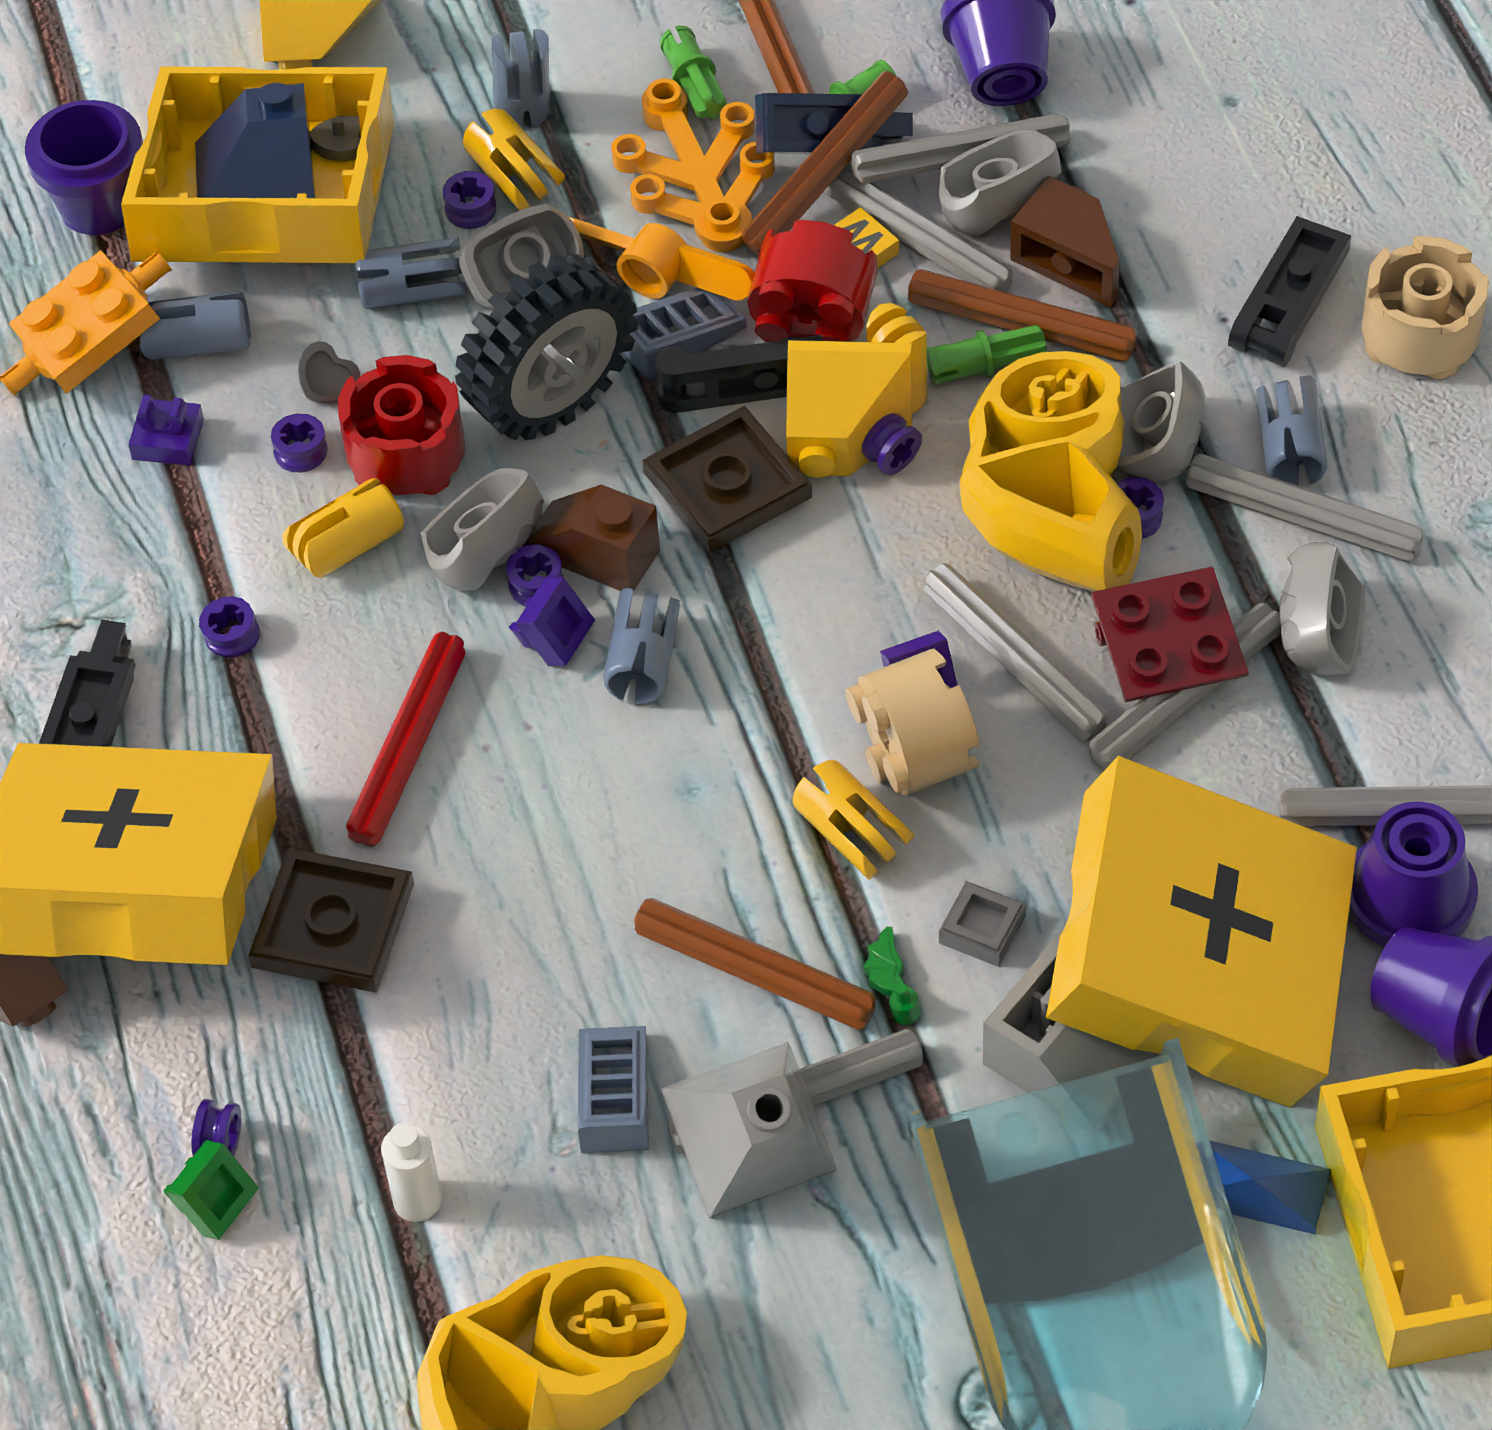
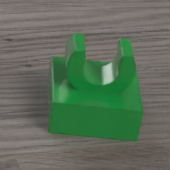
[163,1140,259,1240]

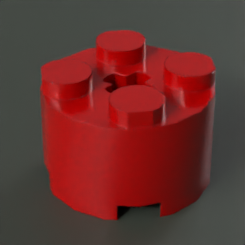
[747,220,878,342]
[338,355,465,496]

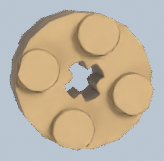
[1361,236,1489,380]
[846,648,980,795]

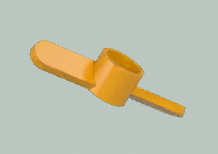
[568,217,754,301]

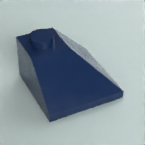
[195,83,316,198]

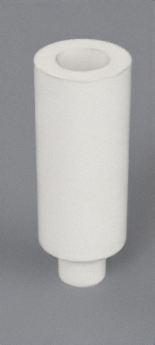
[381,1122,442,1222]

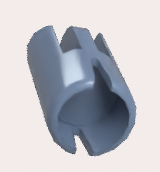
[492,29,550,128]
[355,237,468,309]
[140,291,251,360]
[1256,375,1327,486]
[603,588,680,704]

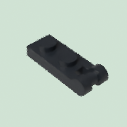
[1228,216,1351,367]
[655,335,823,413]

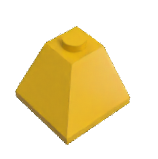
[259,0,380,70]
[786,340,912,478]

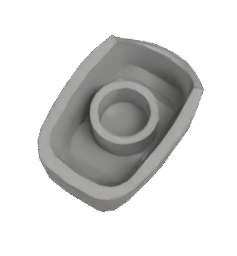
[939,129,1062,237]
[459,203,584,307]
[1118,361,1205,483]
[420,468,545,591]
[1280,541,1365,675]

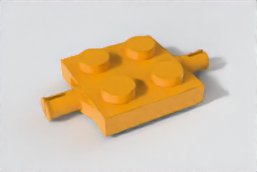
[0,250,172,396]

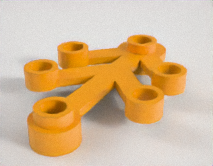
[611,78,775,253]

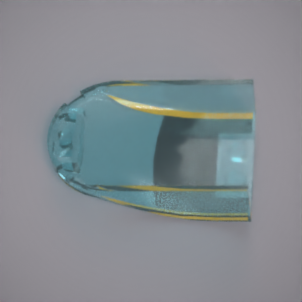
[907,1038,1267,1430]

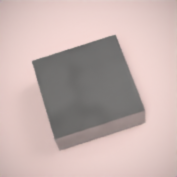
[939,881,1026,967]

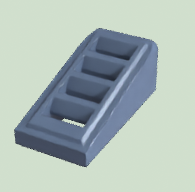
[622,288,747,381]
[578,1026,649,1153]

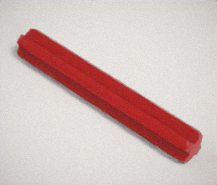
[346,631,466,847]

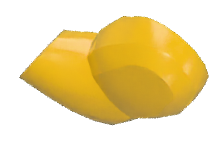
[960,351,1142,592]
[417,1255,687,1430]

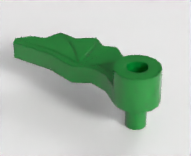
[863,926,921,1025]

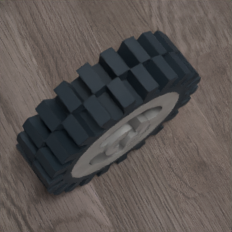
[455,254,638,440]

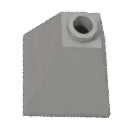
[661,1042,837,1218]

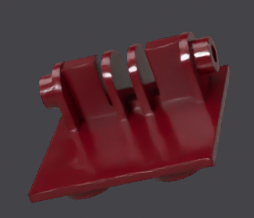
[1091,566,1249,703]

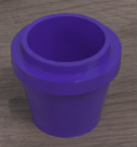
[940,0,1056,106]
[25,100,143,235]
[1348,801,1478,947]
[1370,927,1492,1067]

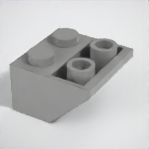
[983,929,1158,1134]

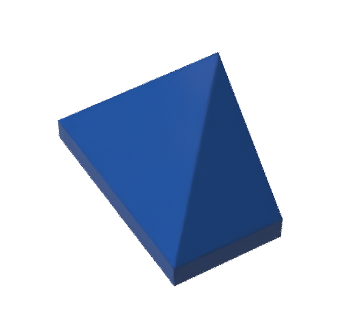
[1193,1137,1330,1235]

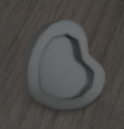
[310,116,361,161]
[298,341,360,403]

